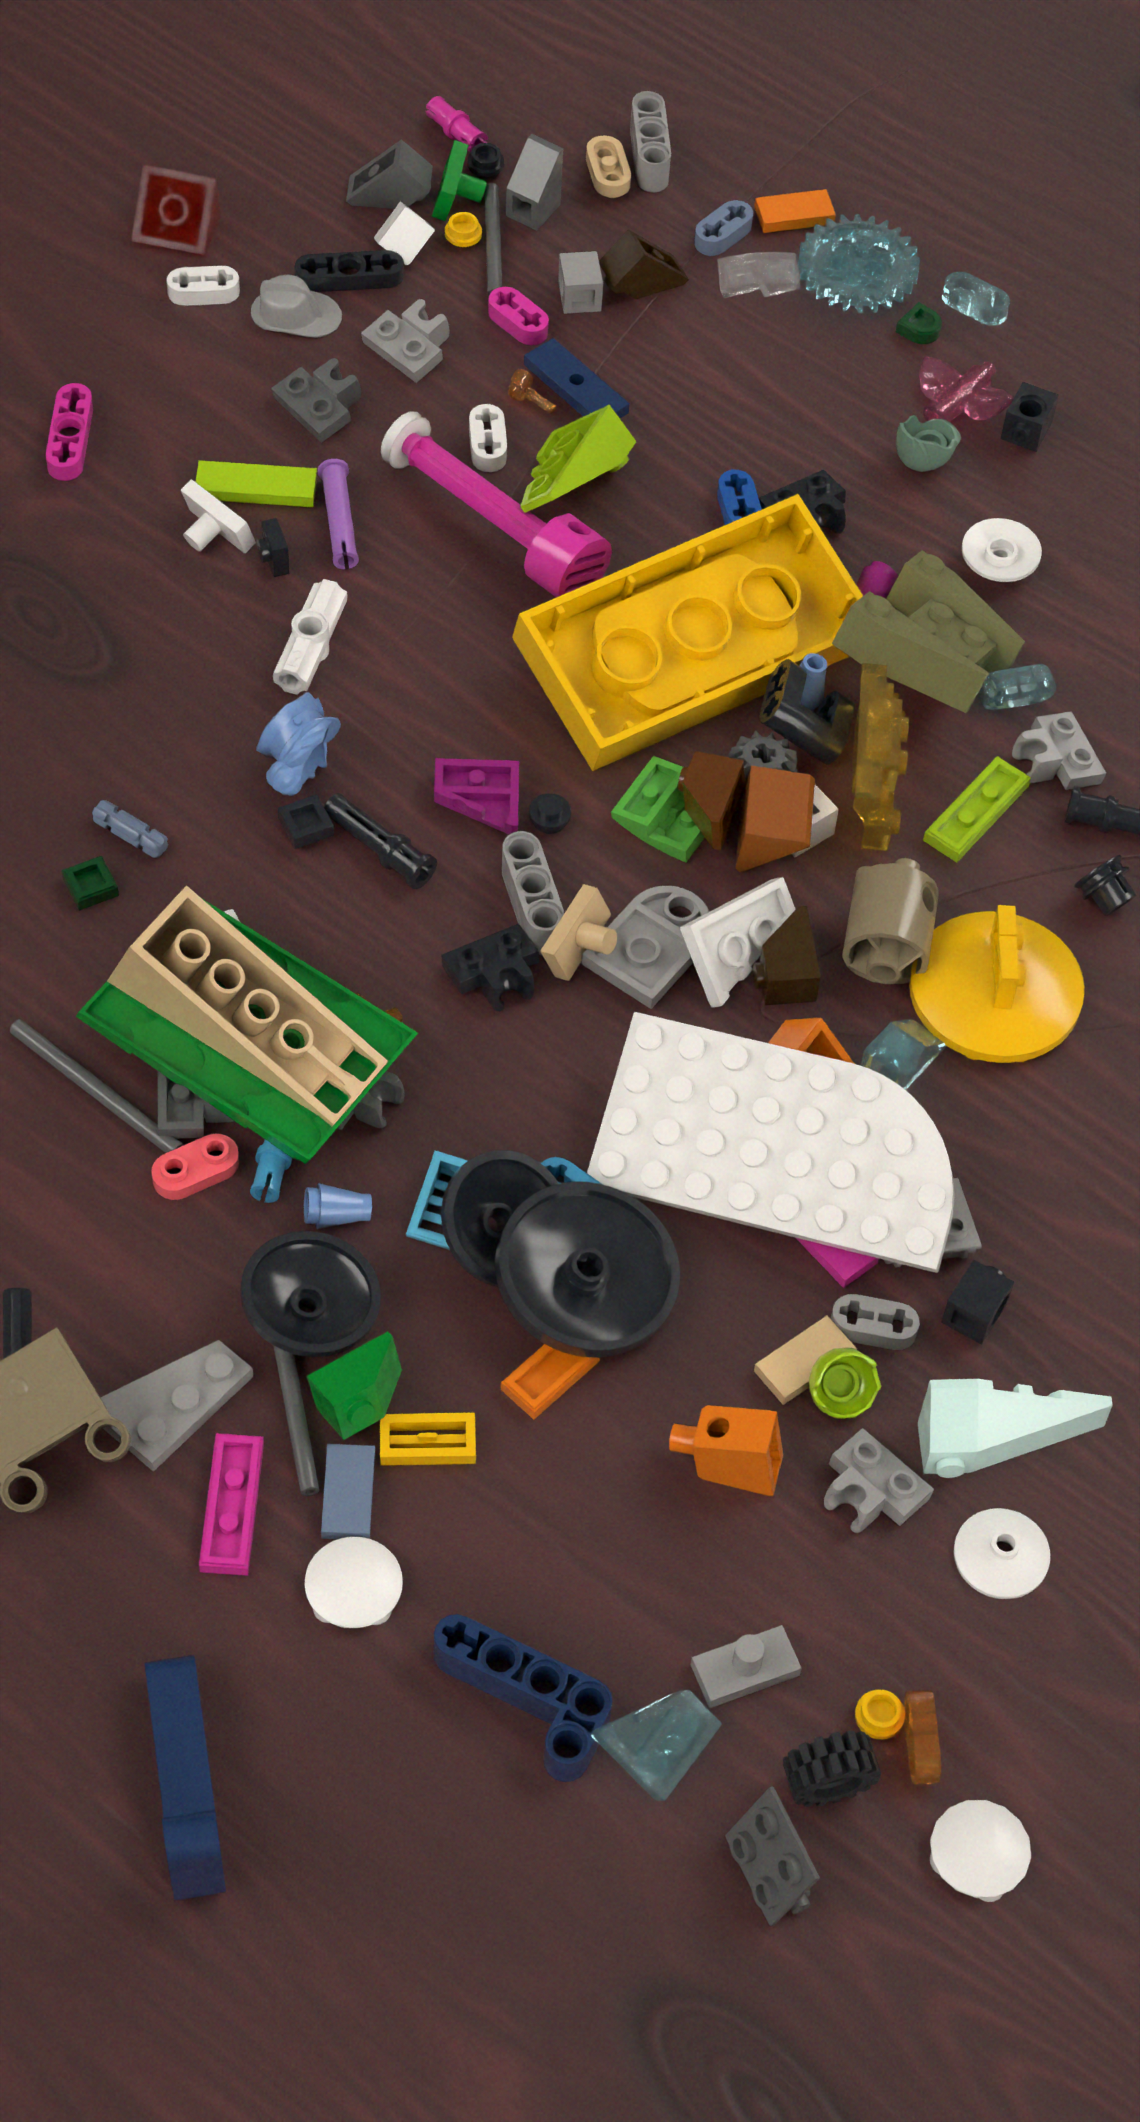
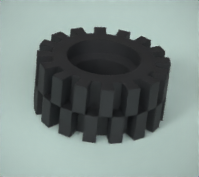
[783,1731,881,1807]

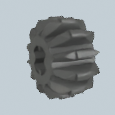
[728,730,798,786]

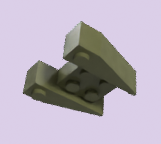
[832,550,1025,713]

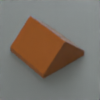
[735,765,815,873]

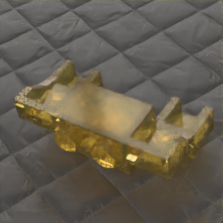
[851,663,909,851]

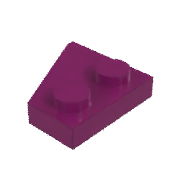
[434,758,519,834]

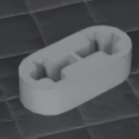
[830,1294,920,1350]

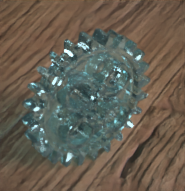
[798,214,920,313]

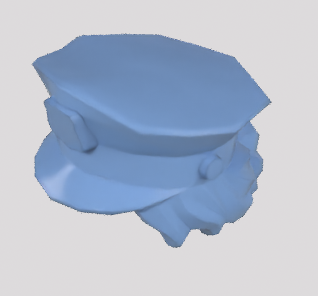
[256,692,341,796]

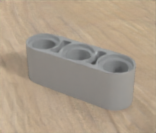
[630,91,671,193]
[502,831,564,955]

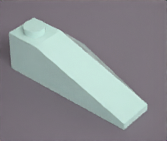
[918,1379,1113,1478]

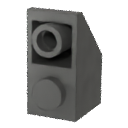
[506,134,563,231]

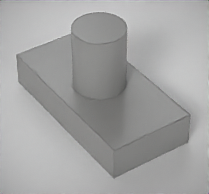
[690,1625,802,1708]

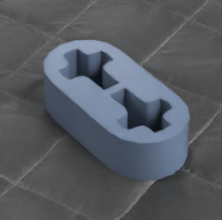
[694,200,753,256]

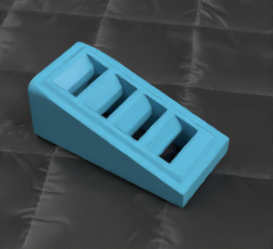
[406,1151,468,1250]

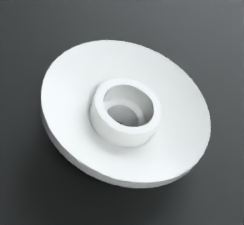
[962,518,1042,582]
[954,1508,1050,1599]

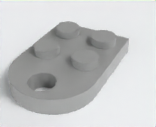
[581,886,709,1009]

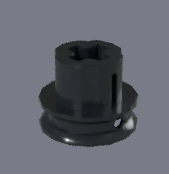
[1074,855,1137,916]

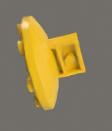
[909,905,1084,1063]

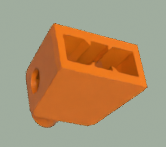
[669,1405,783,1497]

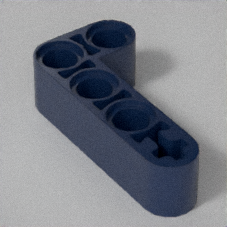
[433,1614,613,1782]

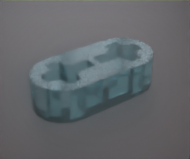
[942,272,1010,325]
[978,664,1056,710]

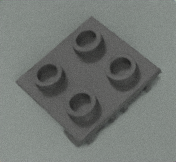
[725,1786,820,1926]

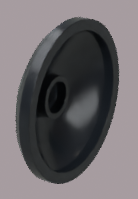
[441,1150,559,1287]
[240,1231,381,1357]

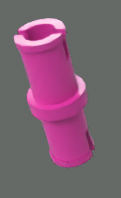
[426,96,488,153]

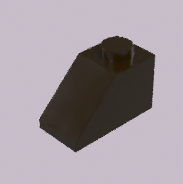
[599,229,689,299]
[753,906,821,1006]

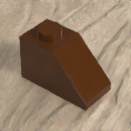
[678,751,745,850]

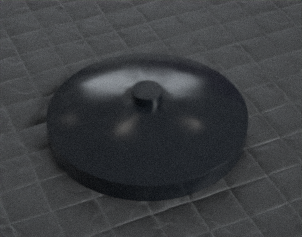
[495,1182,680,1358]

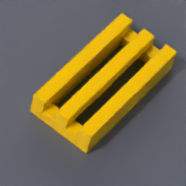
[380,1413,476,1466]

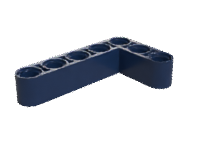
[145,1655,226,1901]

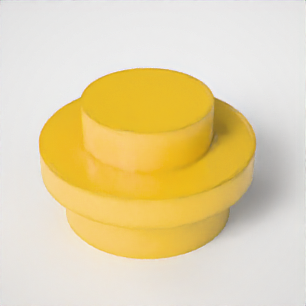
[445,212,482,247]
[855,1690,905,1739]

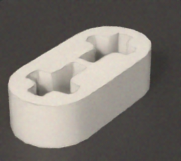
[167,266,240,306]
[469,404,507,472]

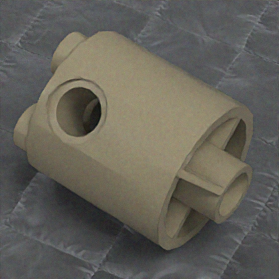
[842,858,939,984]

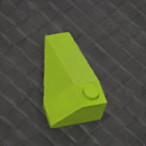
[520,405,636,513]

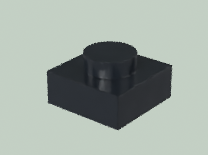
[256,518,289,577]
[278,794,334,849]

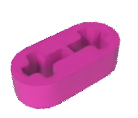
[488,287,549,345]

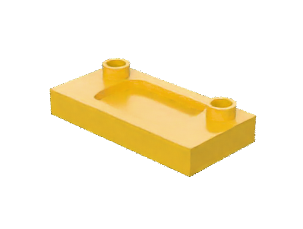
[512,494,863,771]

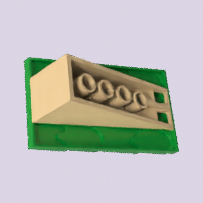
[75,885,418,1164]

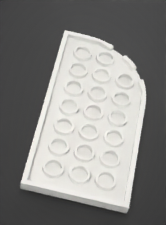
[587,1012,954,1273]

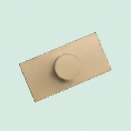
[540,884,617,981]

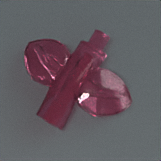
[919,356,1013,422]

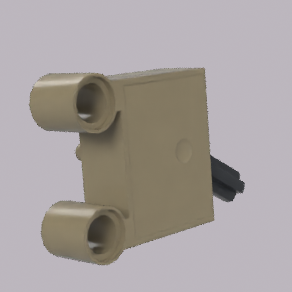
[0,1287,131,1513]

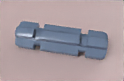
[92,800,168,858]

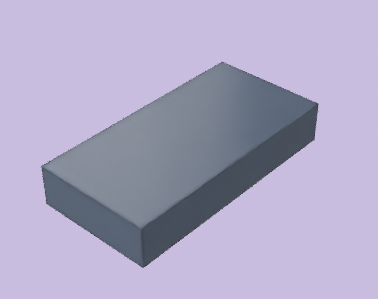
[321,1444,375,1539]

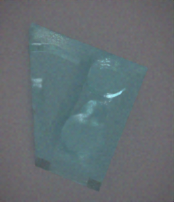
[591,1690,722,1801]

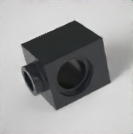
[1000,382,1059,452]
[941,1260,1014,1345]

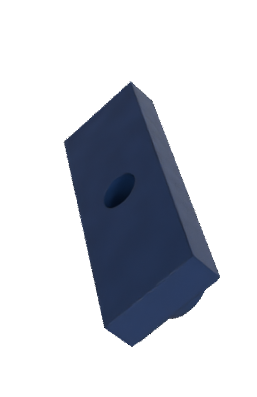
[524,338,630,418]

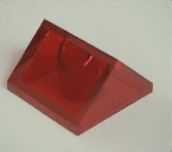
[132,165,220,255]

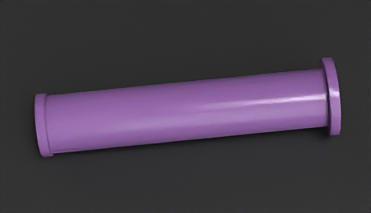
[317,459,359,569]

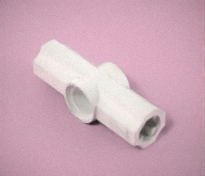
[273,579,347,695]

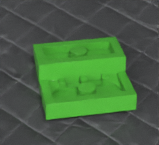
[611,756,705,863]

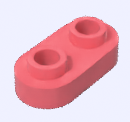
[152,1134,239,1200]

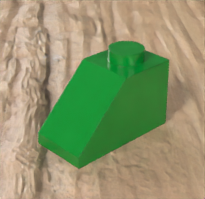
[307,1331,402,1440]

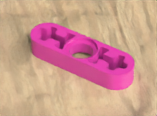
[46,383,93,481]

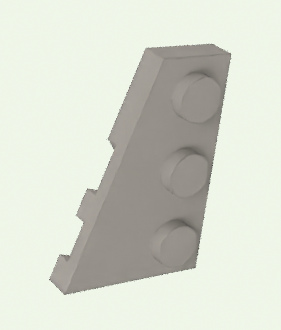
[101,1340,253,1472]

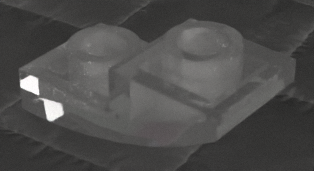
[717,252,801,298]

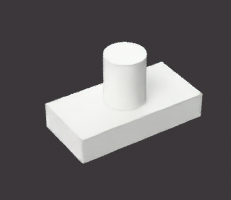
[181,479,256,553]

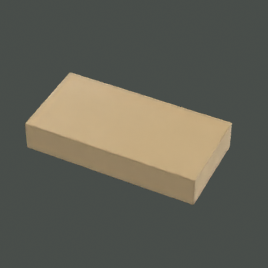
[754,1315,857,1405]

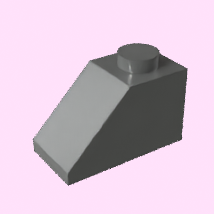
[346,139,433,209]

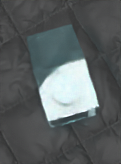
[861,1019,946,1090]

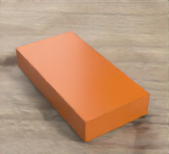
[754,189,836,233]
[501,1344,600,1420]

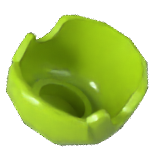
[809,1348,881,1419]

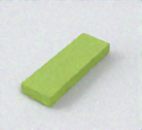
[196,460,317,507]
[923,756,1031,863]

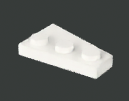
[680,877,796,1008]

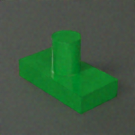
[432,140,487,221]

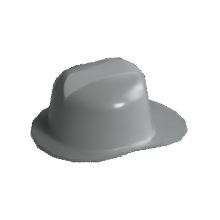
[251,274,342,338]

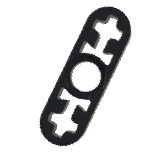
[294,250,404,292]

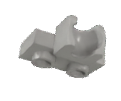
[361,299,450,383]
[1012,711,1106,790]
[824,1428,934,1533]

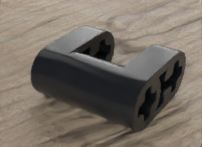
[759,659,855,765]

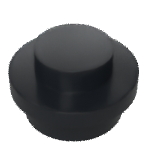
[467,143,504,178]
[529,793,571,834]

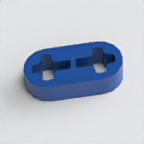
[717,470,762,525]

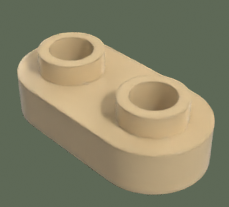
[586,135,631,198]

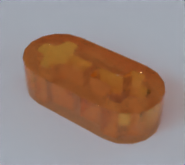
[904,1690,941,1784]

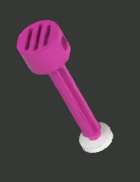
[380,412,612,598]

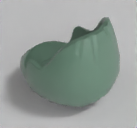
[895,415,961,472]

